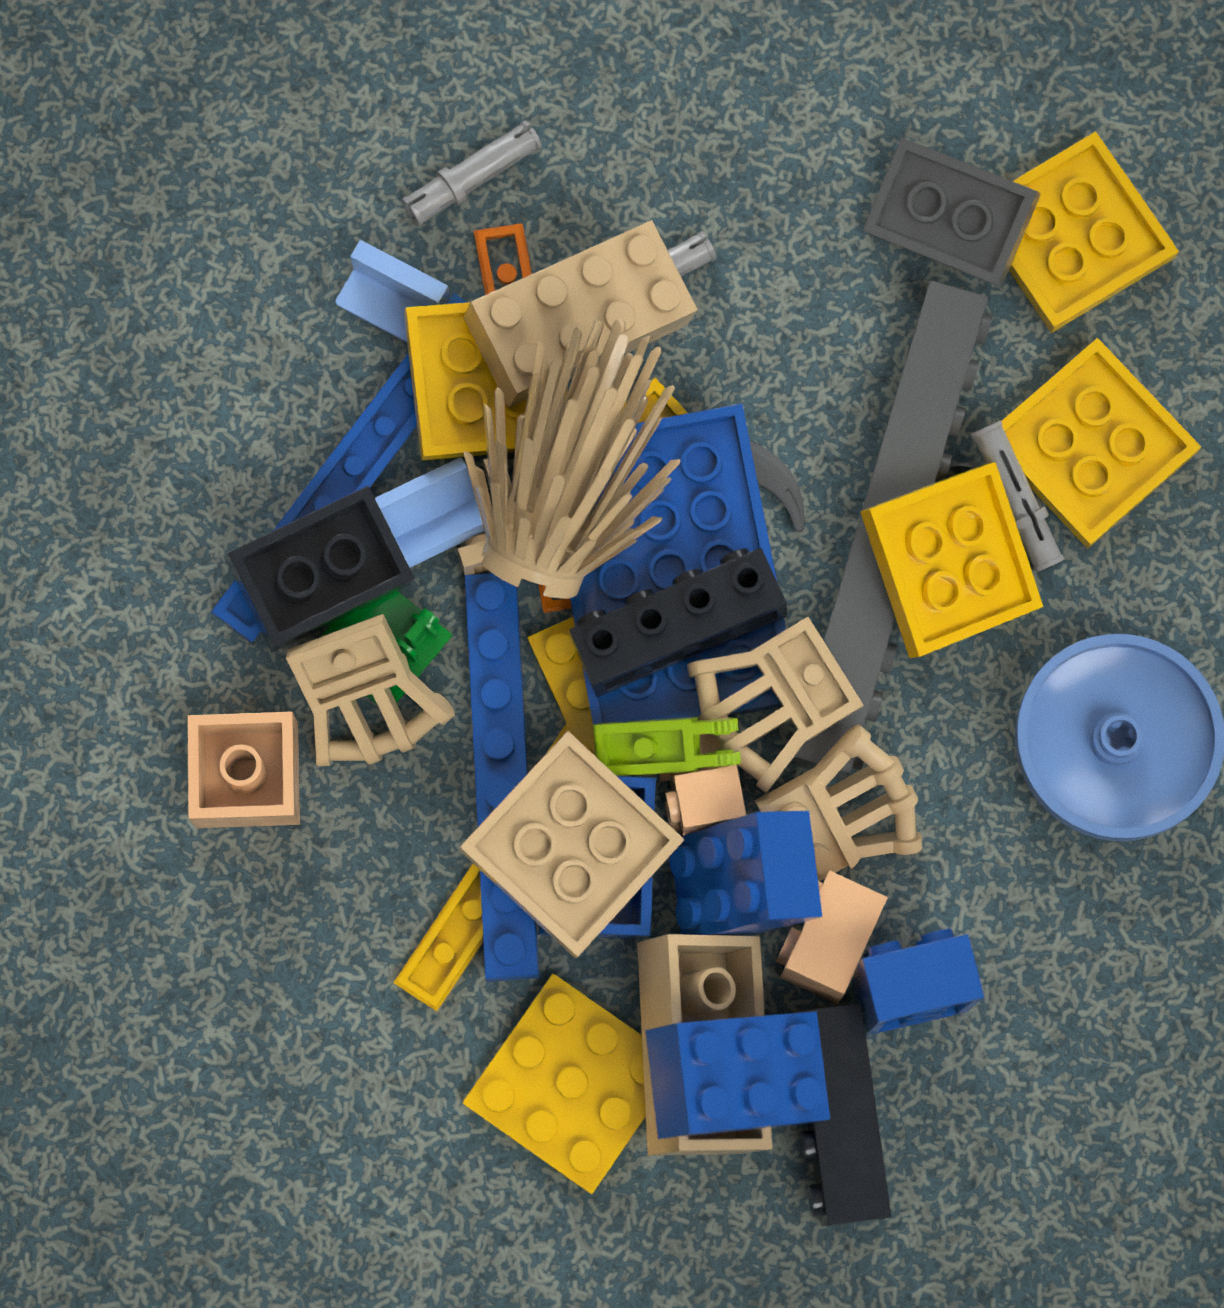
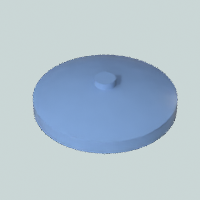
[1015,634,1224,841]

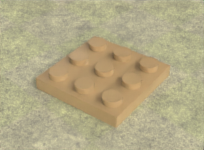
[458,731,684,958]

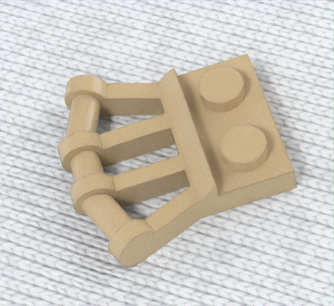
[286,614,455,766]
[687,617,864,793]
[755,725,922,881]

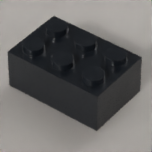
[226,486,415,653]

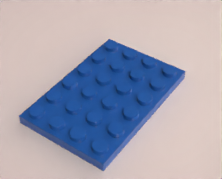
[570,404,786,725]

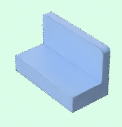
[336,240,450,342]
[375,457,485,567]

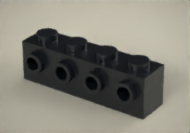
[569,548,787,697]
[797,1003,892,1227]

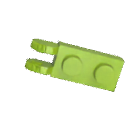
[593,717,741,776]

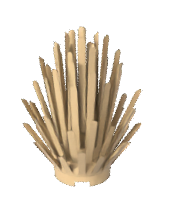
[463,317,680,598]

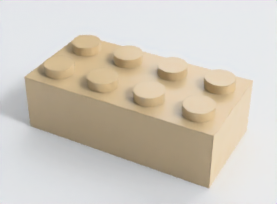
[463,220,698,408]
[637,934,772,1156]

